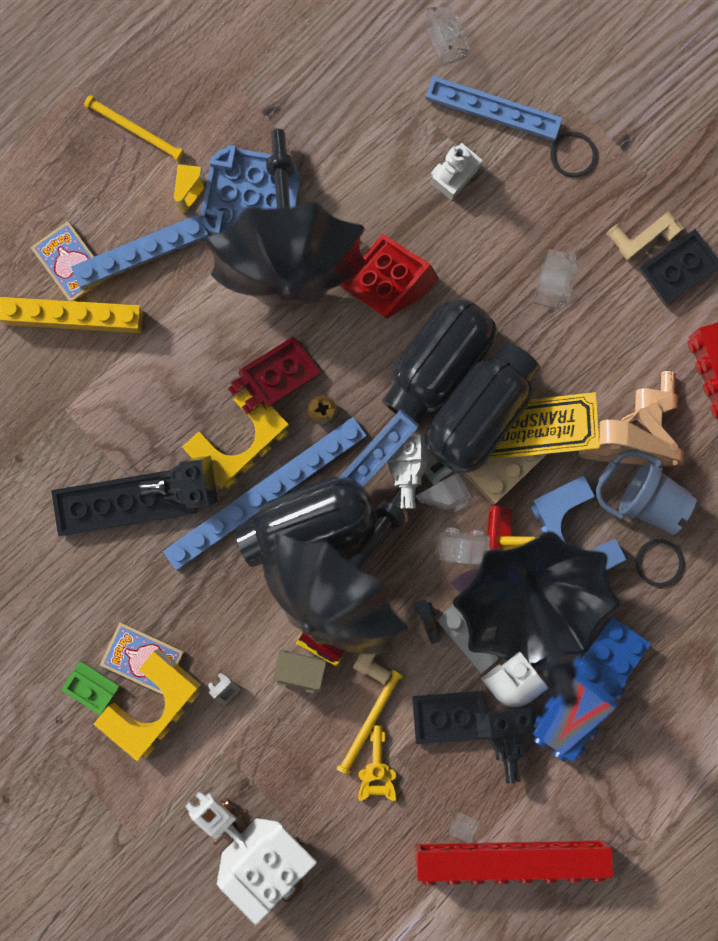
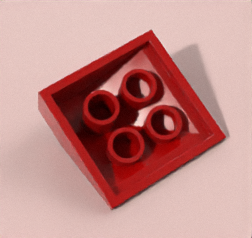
[340,234,439,319]

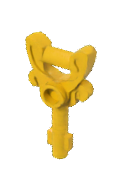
[358,725,396,801]

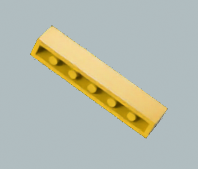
[0,297,143,334]

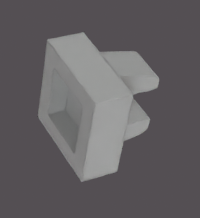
[208,673,241,706]

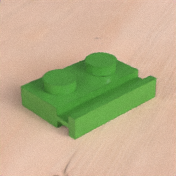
[61,661,120,716]

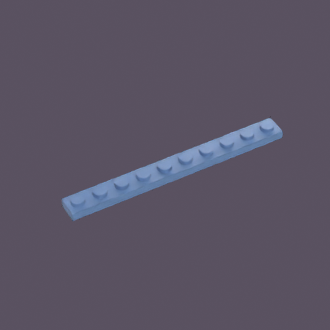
[163,417,366,571]

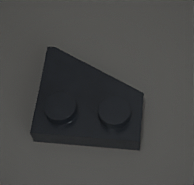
[414,599,440,645]

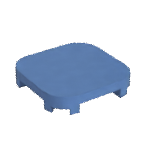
[200,145,300,235]

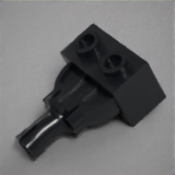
[140,456,218,509]
[475,707,534,784]

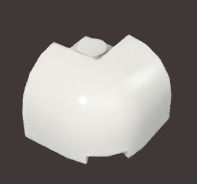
[481,652,548,708]

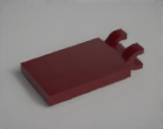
[228,336,321,415]

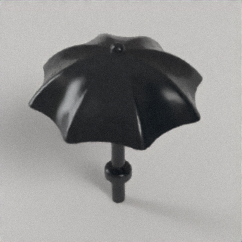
[204,128,366,307]
[262,487,418,654]
[453,531,620,708]

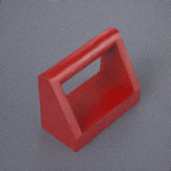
[485,506,513,552]

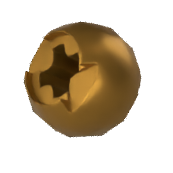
[308,395,337,425]

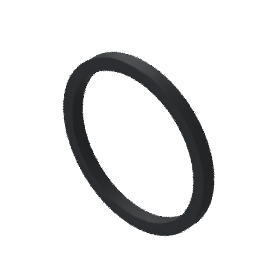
[550,132,596,177]
[636,539,683,586]

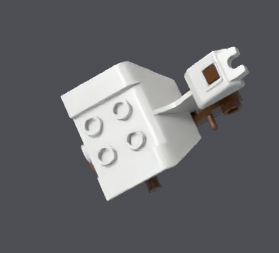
[186,791,316,925]

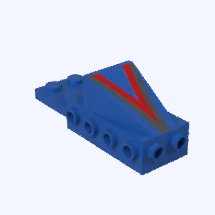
[531,616,651,762]

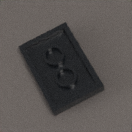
[638,229,718,306]
[412,691,487,744]

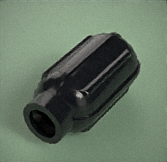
[382,298,497,427]
[425,343,541,473]
[236,477,375,568]

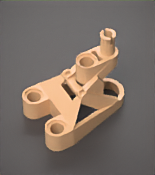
[579,371,684,467]

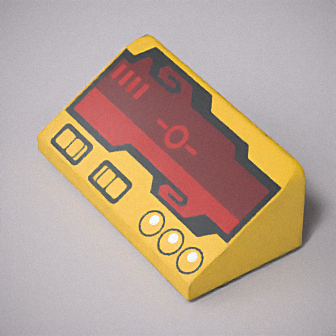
[296,631,345,666]

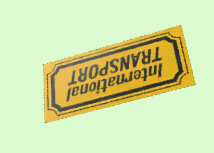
[488,392,600,460]

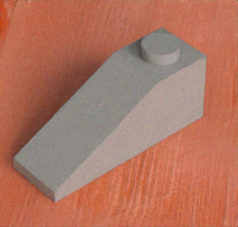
[436,605,499,674]

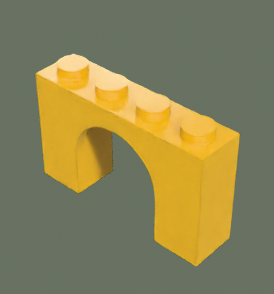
[182,388,289,490]
[94,648,201,761]

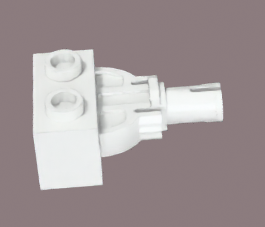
[431,143,483,201]
[386,435,436,509]

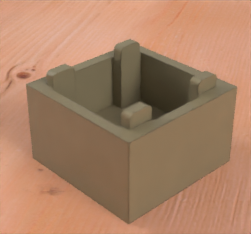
[273,650,327,693]

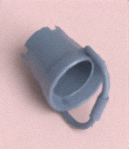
[596,450,696,535]

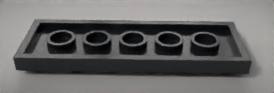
[51,470,198,537]

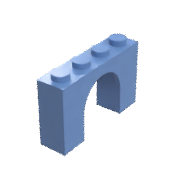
[530,476,626,570]

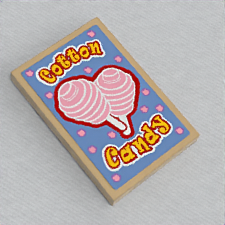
[30,221,106,301]
[100,622,184,695]

